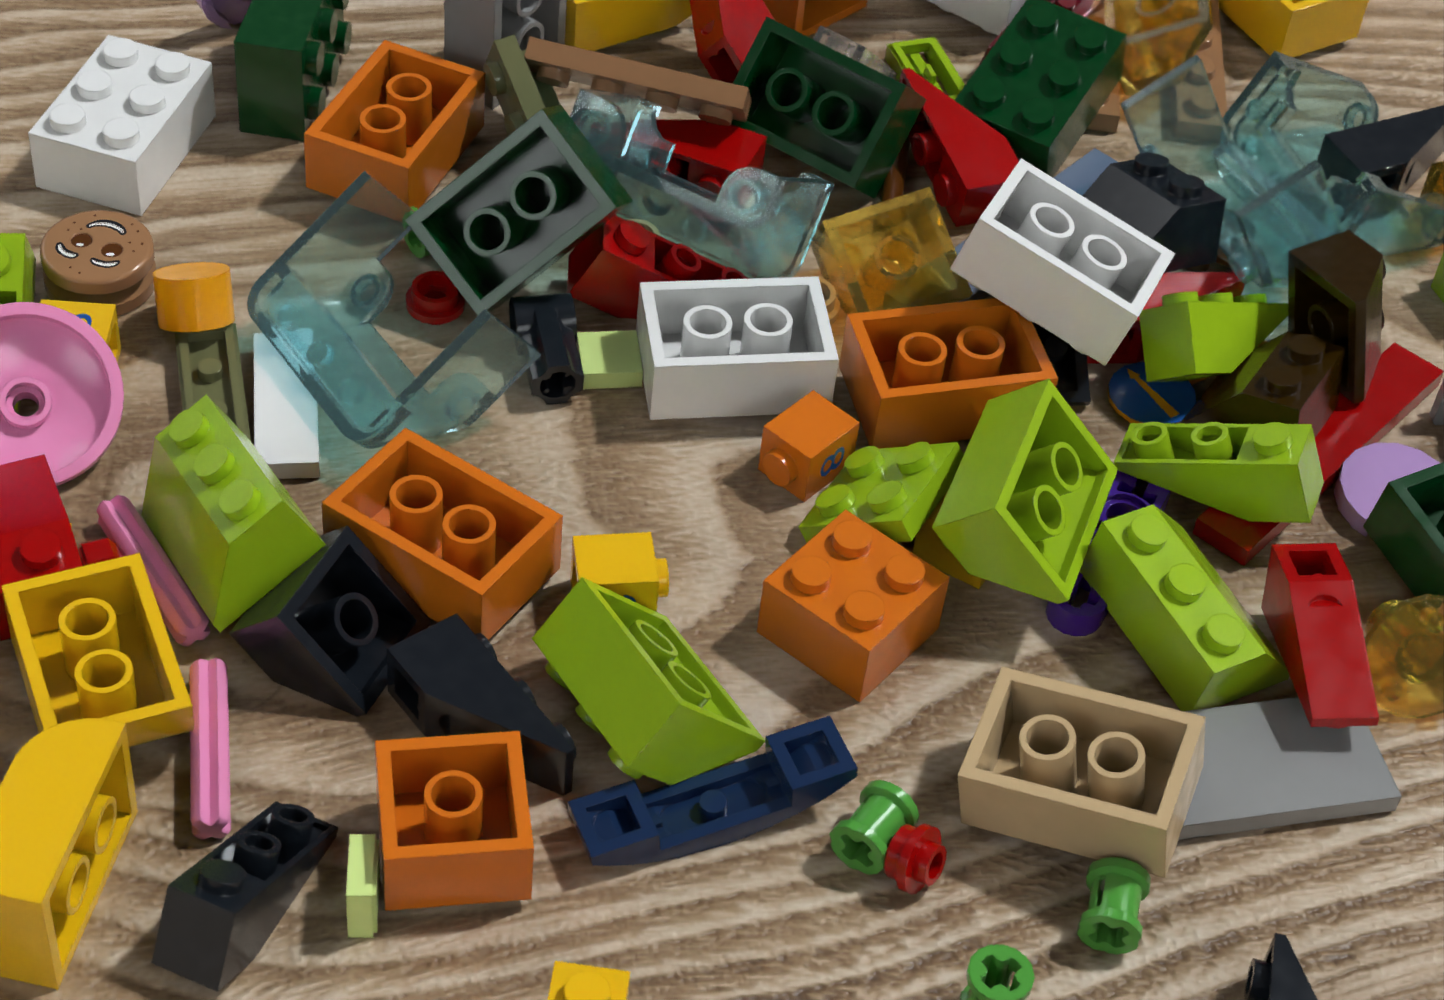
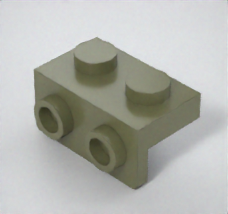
[483,34,561,136]

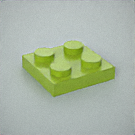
[798,442,964,543]

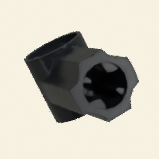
[509,293,584,405]

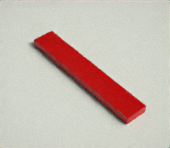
[1193,342,1444,566]

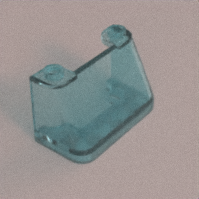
[1217,51,1444,257]
[570,88,835,278]

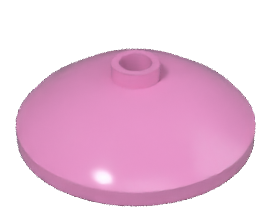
[0,302,124,486]

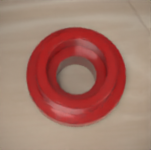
[406,271,465,325]
[884,823,947,895]

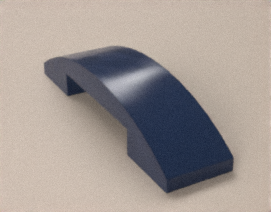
[567,715,858,866]

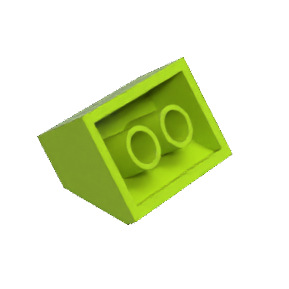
[932,379,1118,604]
[141,394,326,632]
[1080,504,1290,711]
[532,577,765,785]

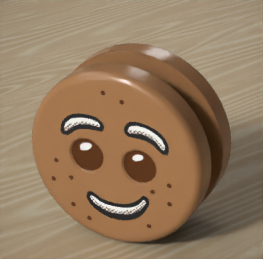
[40,210,156,316]

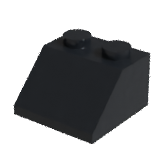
[1082,153,1226,273]
[229,525,432,717]

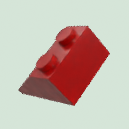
[0,454,83,641]

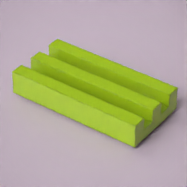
[885,37,965,100]

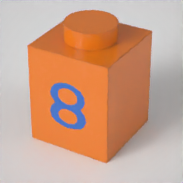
[758,390,860,502]

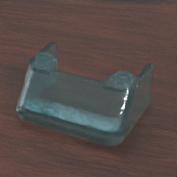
[1120,55,1343,288]
[247,171,541,449]

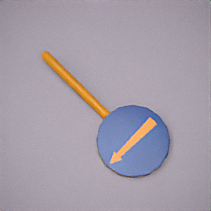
[1107,340,1268,423]

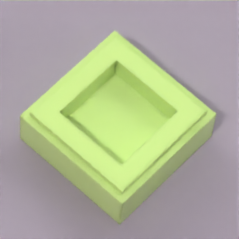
[576,330,643,389]
[346,834,380,938]

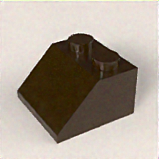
[1288,230,1386,404]
[1181,331,1346,437]

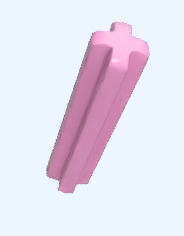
[96,495,210,646]
[189,658,231,840]

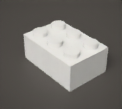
[28,35,216,216]
[950,158,1175,366]
[636,276,839,420]

